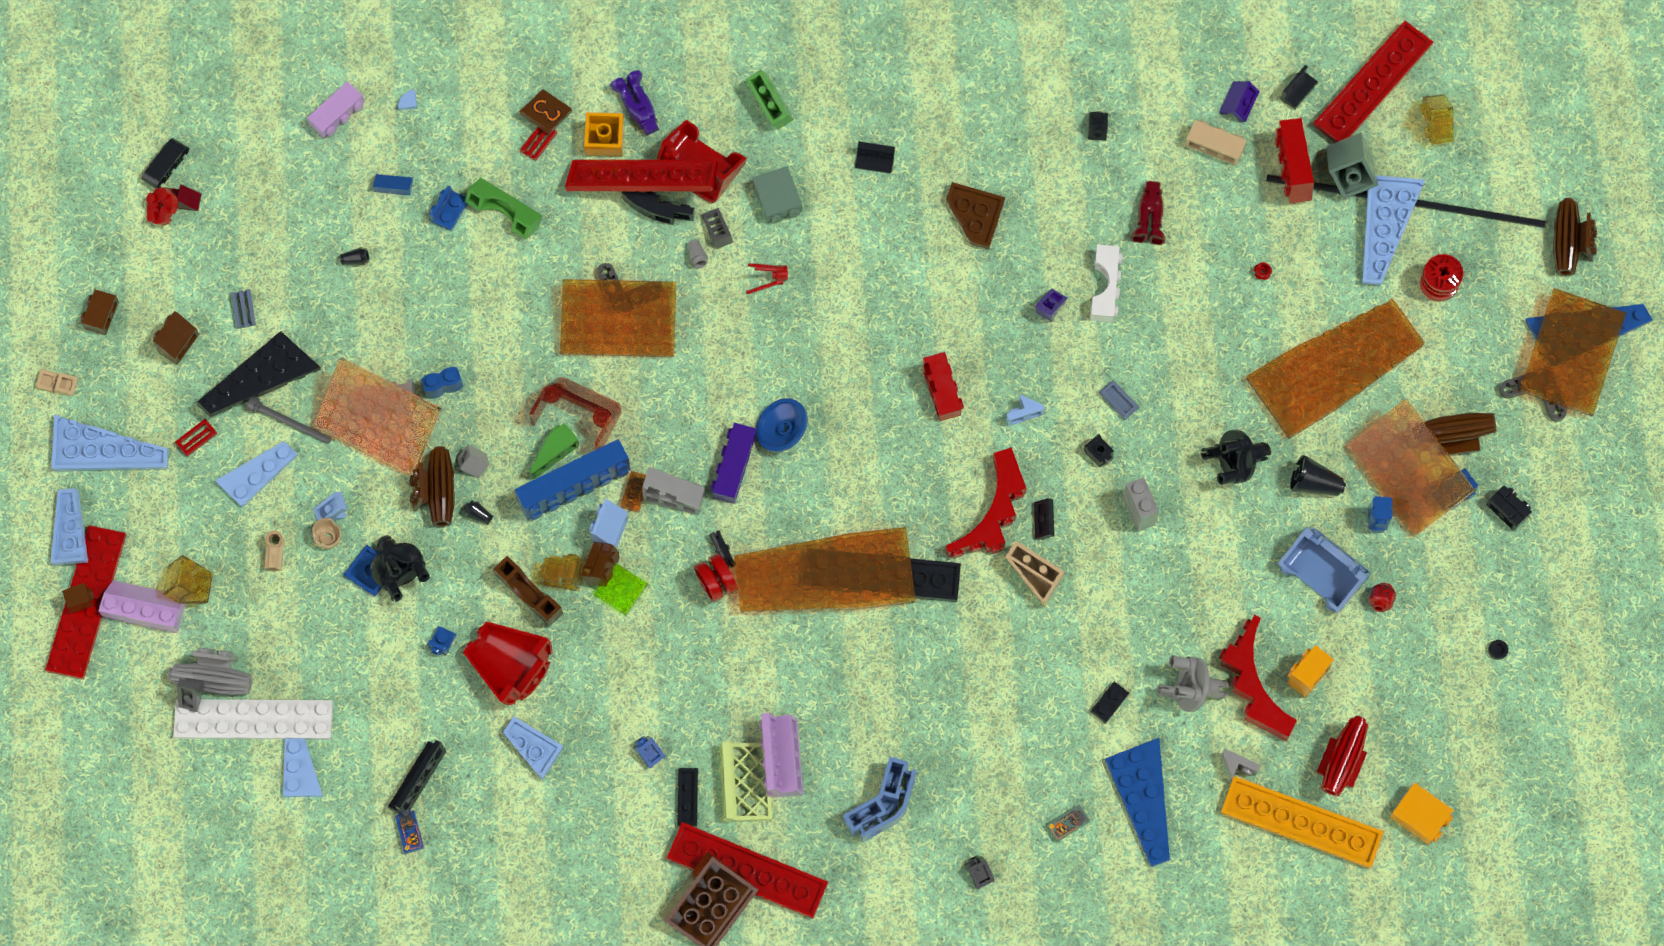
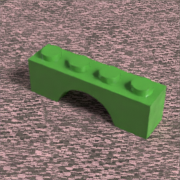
[465,178,542,240]

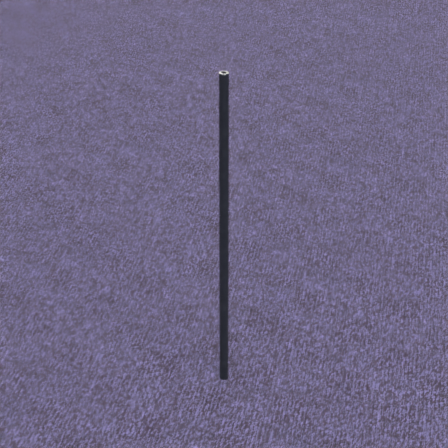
[1266,174,1546,228]

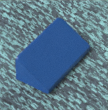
[372,174,413,195]

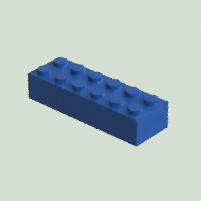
[514,439,631,521]

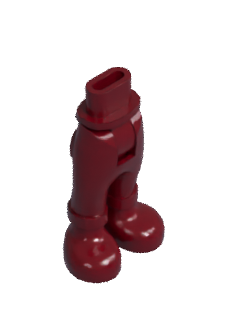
[1130,181,1166,245]

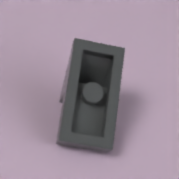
[177,678,204,712]

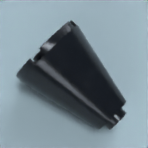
[1290,455,1346,496]

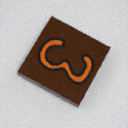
[520,89,572,134]

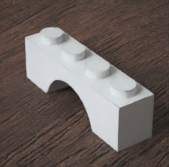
[1090,244,1123,323]

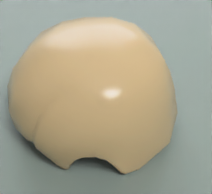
[312,518,341,549]

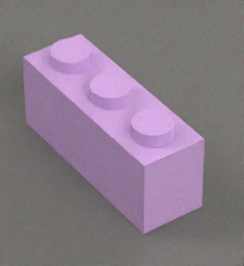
[307,81,365,139]

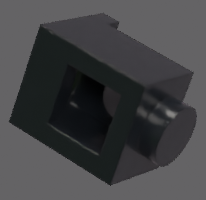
[1084,433,1114,467]

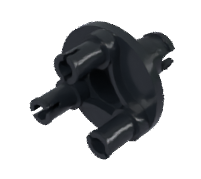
[1201,429,1271,485]
[370,535,430,602]

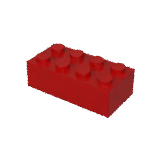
[1275,118,1314,204]

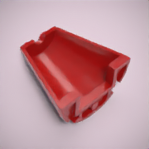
[463,621,553,705]

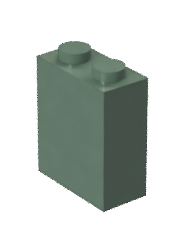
[752,166,803,223]

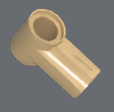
[264,530,285,571]

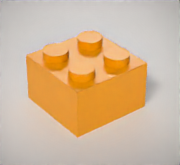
[584,112,625,157]
[1287,645,1334,698]

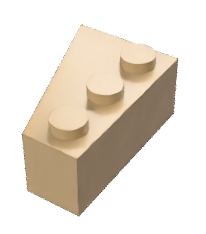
[1005,541,1066,607]

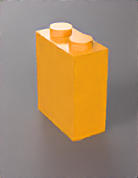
[1390,782,1454,845]

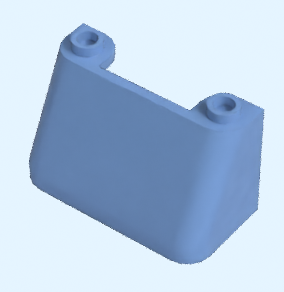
[1278,526,1372,613]

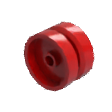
[693,553,738,603]

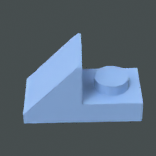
[1006,395,1045,426]
[313,492,347,522]

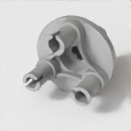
[1156,655,1229,712]

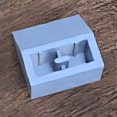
[589,499,629,549]

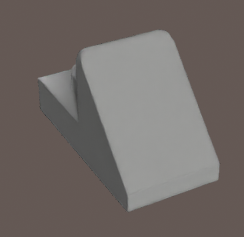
[1221,748,1260,781]

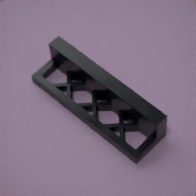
[388,740,447,817]

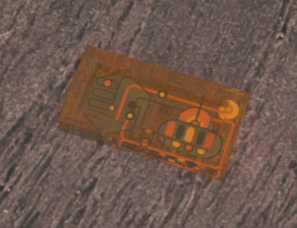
[620,471,646,513]

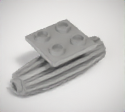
[168,648,252,695]

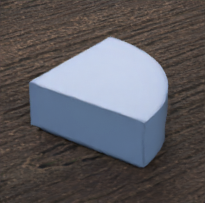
[398,89,417,111]

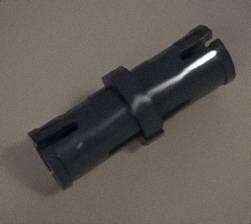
[709,530,736,568]

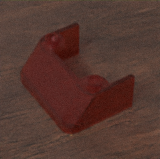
[529,377,622,450]

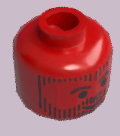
[1369,582,1396,612]

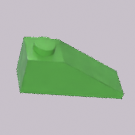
[530,423,579,479]

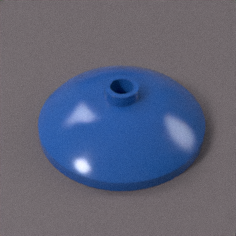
[756,398,808,452]

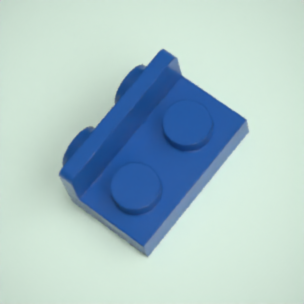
[429,185,468,231]

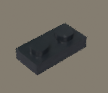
[1034,498,1055,540]
[1090,681,1130,724]

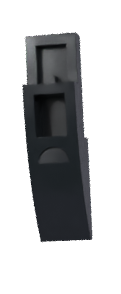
[621,191,695,225]

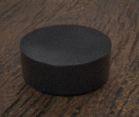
[1488,640,1509,660]

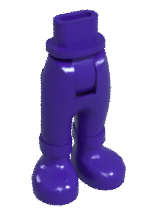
[610,70,659,135]

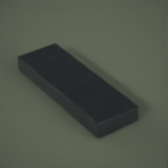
[677,768,698,827]

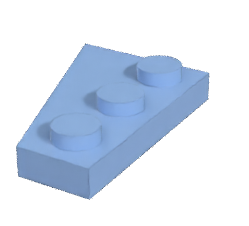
[503,716,564,781]
[283,738,323,798]

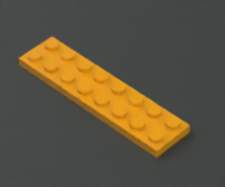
[1220,776,1384,869]

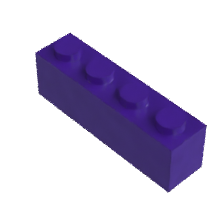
[710,422,757,504]

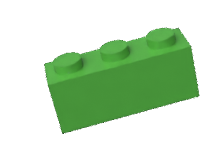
[746,70,794,129]

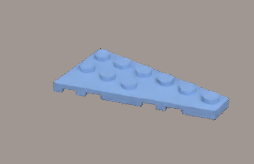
[1362,175,1425,286]
[51,414,169,471]

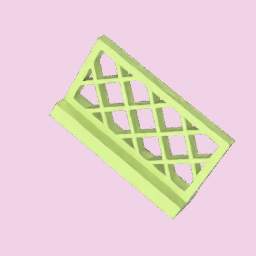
[719,741,772,823]

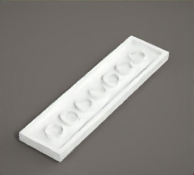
[173,699,333,740]

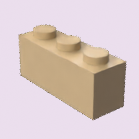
[1185,120,1247,166]

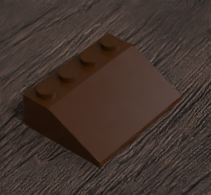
[660,851,758,946]

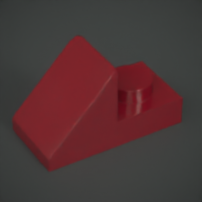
[162,185,202,211]

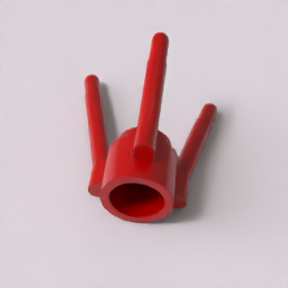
[746,263,788,294]

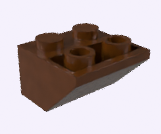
[153,311,199,365]

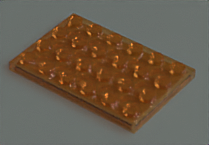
[560,279,677,357]
[1519,288,1626,416]
[312,358,442,476]
[1345,399,1476,537]

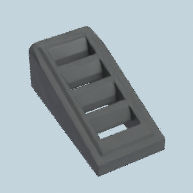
[701,208,733,249]

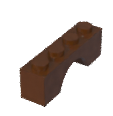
[493,556,563,627]

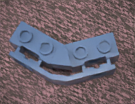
[843,757,917,842]

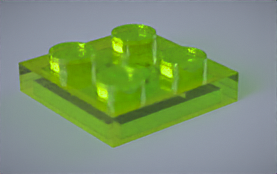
[594,563,648,616]

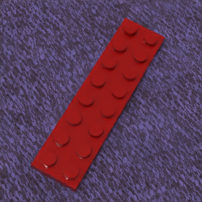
[1313,20,1434,143]
[565,159,718,191]
[45,525,127,680]
[667,822,829,919]

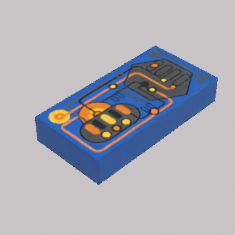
[395,810,425,854]

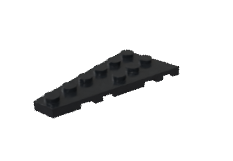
[197,331,321,417]

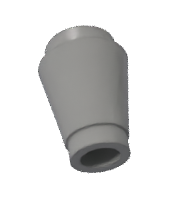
[688,239,708,268]

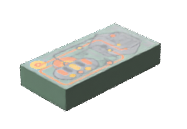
[1046,804,1090,843]

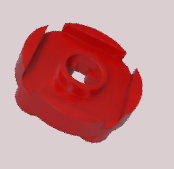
[146,187,178,226]

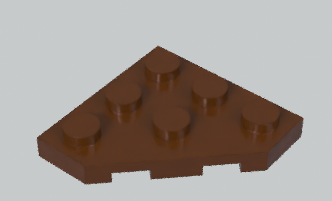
[946,182,1006,250]

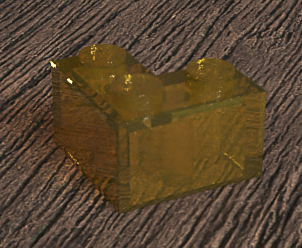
[1420,94,1454,144]
[540,554,584,591]

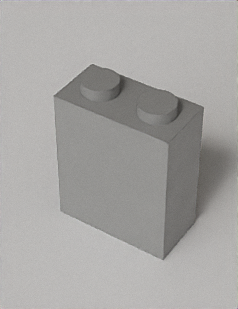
[1123,477,1159,532]

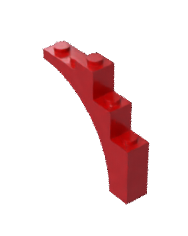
[945,447,1027,558]
[1219,614,1297,742]

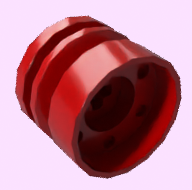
[1420,254,1464,302]

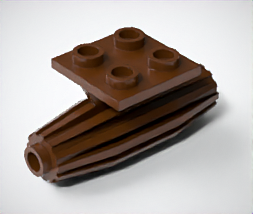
[1553,198,1597,276]
[1413,412,1497,456]
[409,446,455,527]

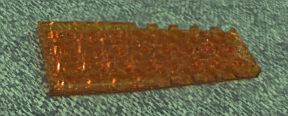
[1246,299,1425,439]
[734,527,916,613]

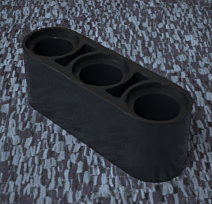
[142,138,189,189]

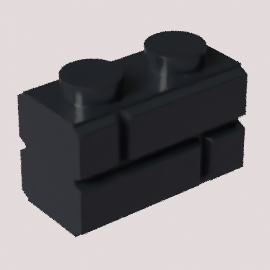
[1486,485,1532,531]

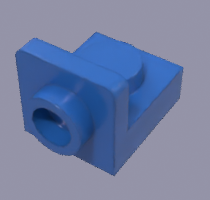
[427,626,457,656]
[633,736,665,768]

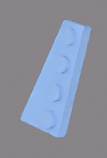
[215,441,298,508]
[51,488,88,565]

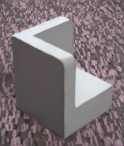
[457,445,489,477]

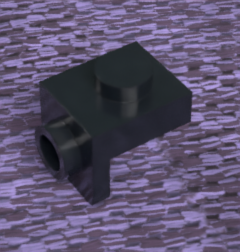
[1088,111,1108,141]

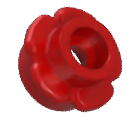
[1254,262,1272,280]

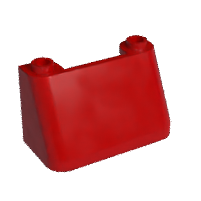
[657,119,747,203]

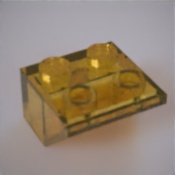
[163,554,213,604]

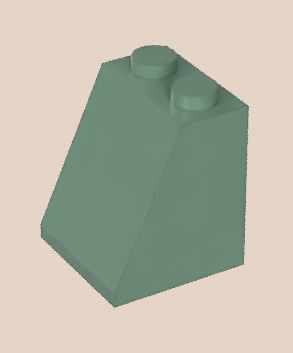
[1327,133,1379,199]

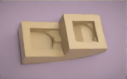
[35,369,78,396]

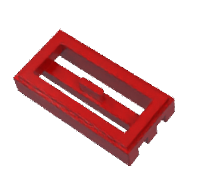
[520,127,557,161]
[175,419,217,457]

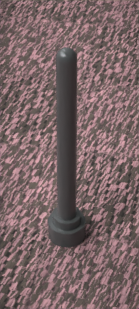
[246,397,331,444]

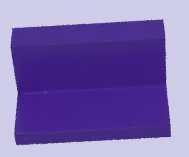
[1219,81,1260,122]

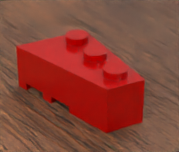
[922,352,964,422]

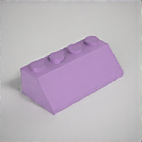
[99,580,188,633]

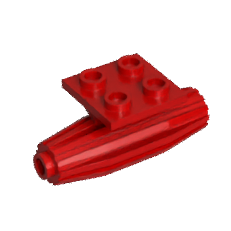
[1316,716,1369,797]

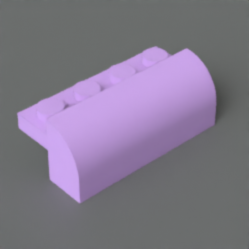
[760,713,803,798]

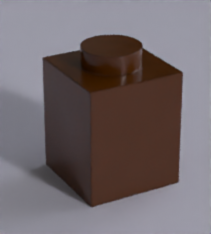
[62,583,95,614]

